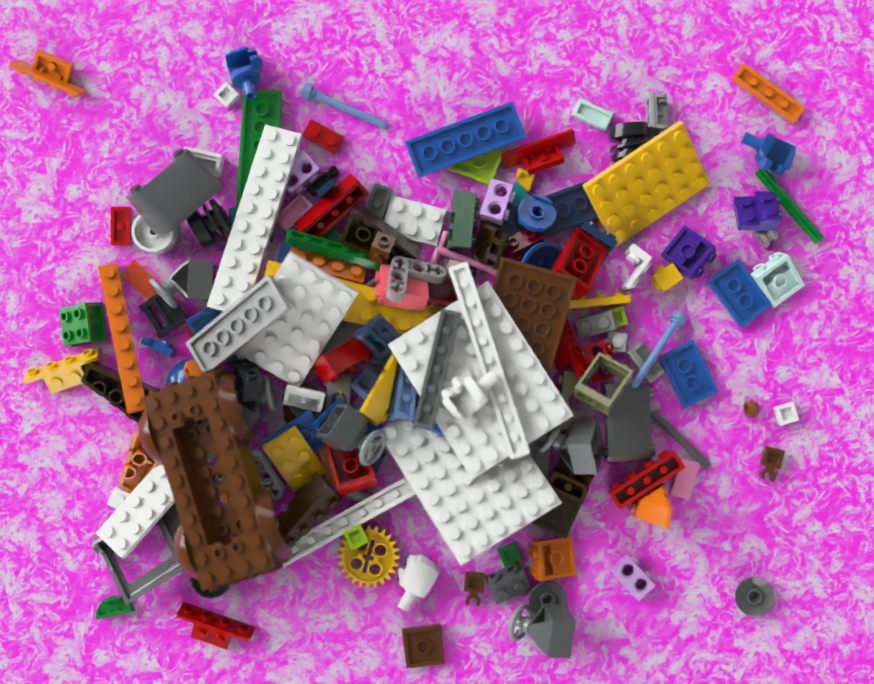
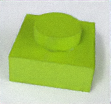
[604,306,628,327]
[343,524,370,551]

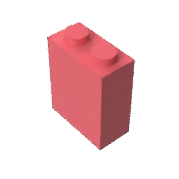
[375,264,429,311]

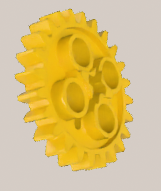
[337,524,400,588]

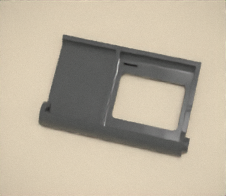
[92,502,183,605]

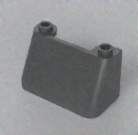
[126,148,223,234]
[601,383,655,462]

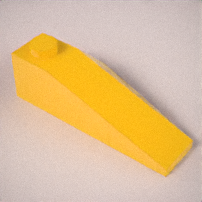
[359,353,398,426]

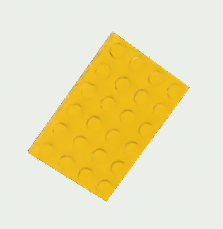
[582,121,710,247]

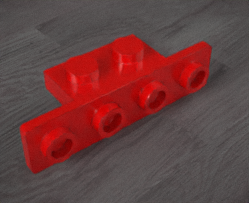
[501,129,576,175]
[554,317,589,380]
[176,602,255,650]

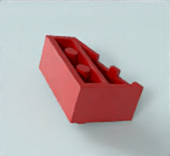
[313,337,373,384]

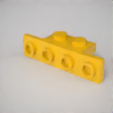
[23,348,100,394]

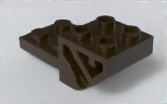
[532,455,595,539]

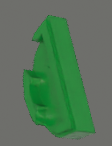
[96,595,135,620]

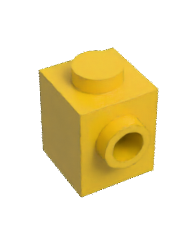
[650,263,683,293]

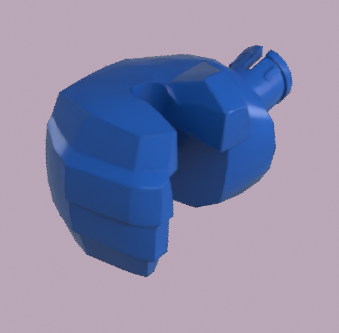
[225,46,263,100]
[741,132,796,176]

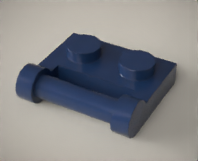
[353,313,402,361]

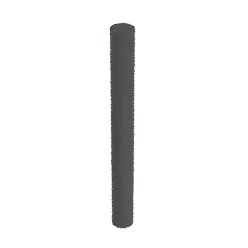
[651,410,711,469]

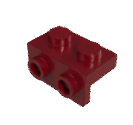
[506,229,544,262]

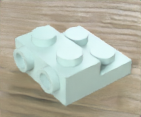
[750,252,805,307]

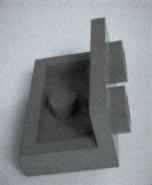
[485,562,531,605]

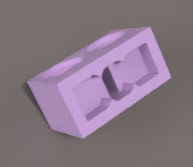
[286,151,321,196]
[479,178,516,226]
[610,555,656,601]

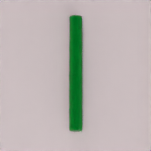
[755,168,824,243]

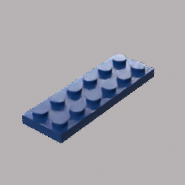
[405,101,526,179]

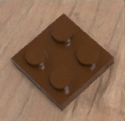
[402,623,445,668]

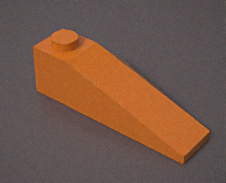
[118,429,159,493]
[630,483,673,529]

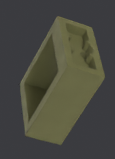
[574,352,633,416]

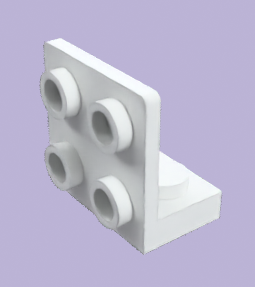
[621,243,652,291]

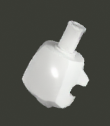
[441,371,499,421]
[397,554,440,612]

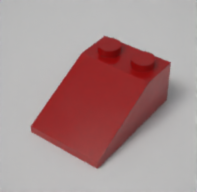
[551,227,608,300]
[324,443,379,496]

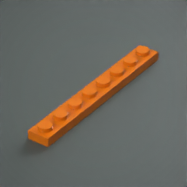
[98,263,146,414]

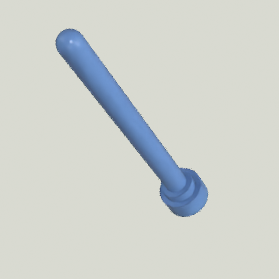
[301,83,388,129]
[631,310,688,388]

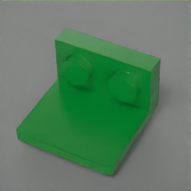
[59,302,108,346]

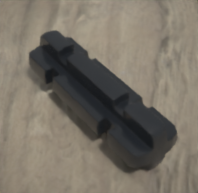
[307,165,340,196]

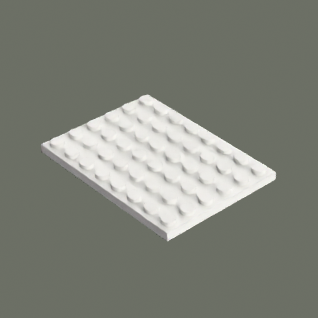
[388,281,574,479]
[381,409,562,566]

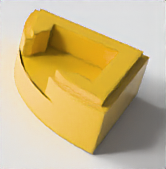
[516,168,536,193]

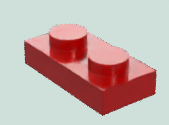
[302,119,345,155]
[110,207,132,246]

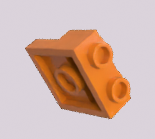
[529,536,576,581]

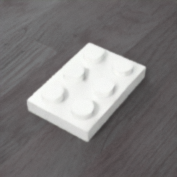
[384,195,446,247]

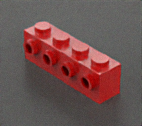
[294,173,369,237]
[607,449,686,510]

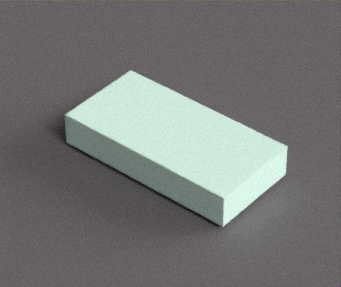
[571,98,614,132]

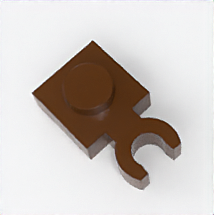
[759,446,785,482]
[464,571,485,606]

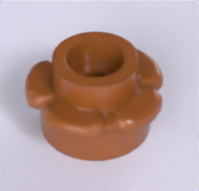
[743,399,760,418]

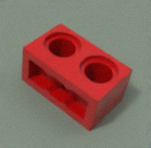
[582,339,617,383]

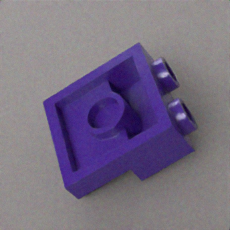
[733,191,783,231]
[661,225,717,280]

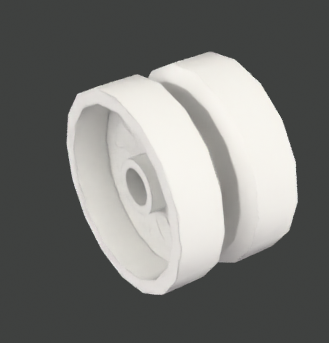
[131,214,179,255]

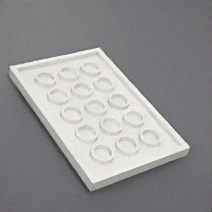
[237,250,359,387]

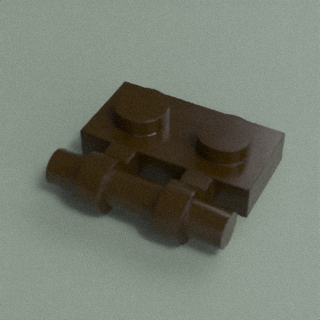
[472,222,510,270]

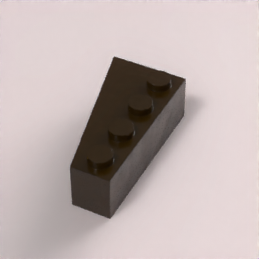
[340,202,421,266]
[81,361,158,424]
[276,471,343,548]

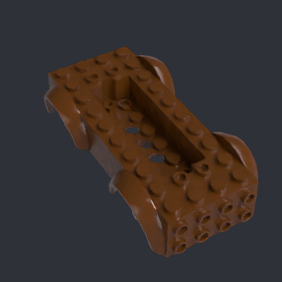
[138,369,292,592]

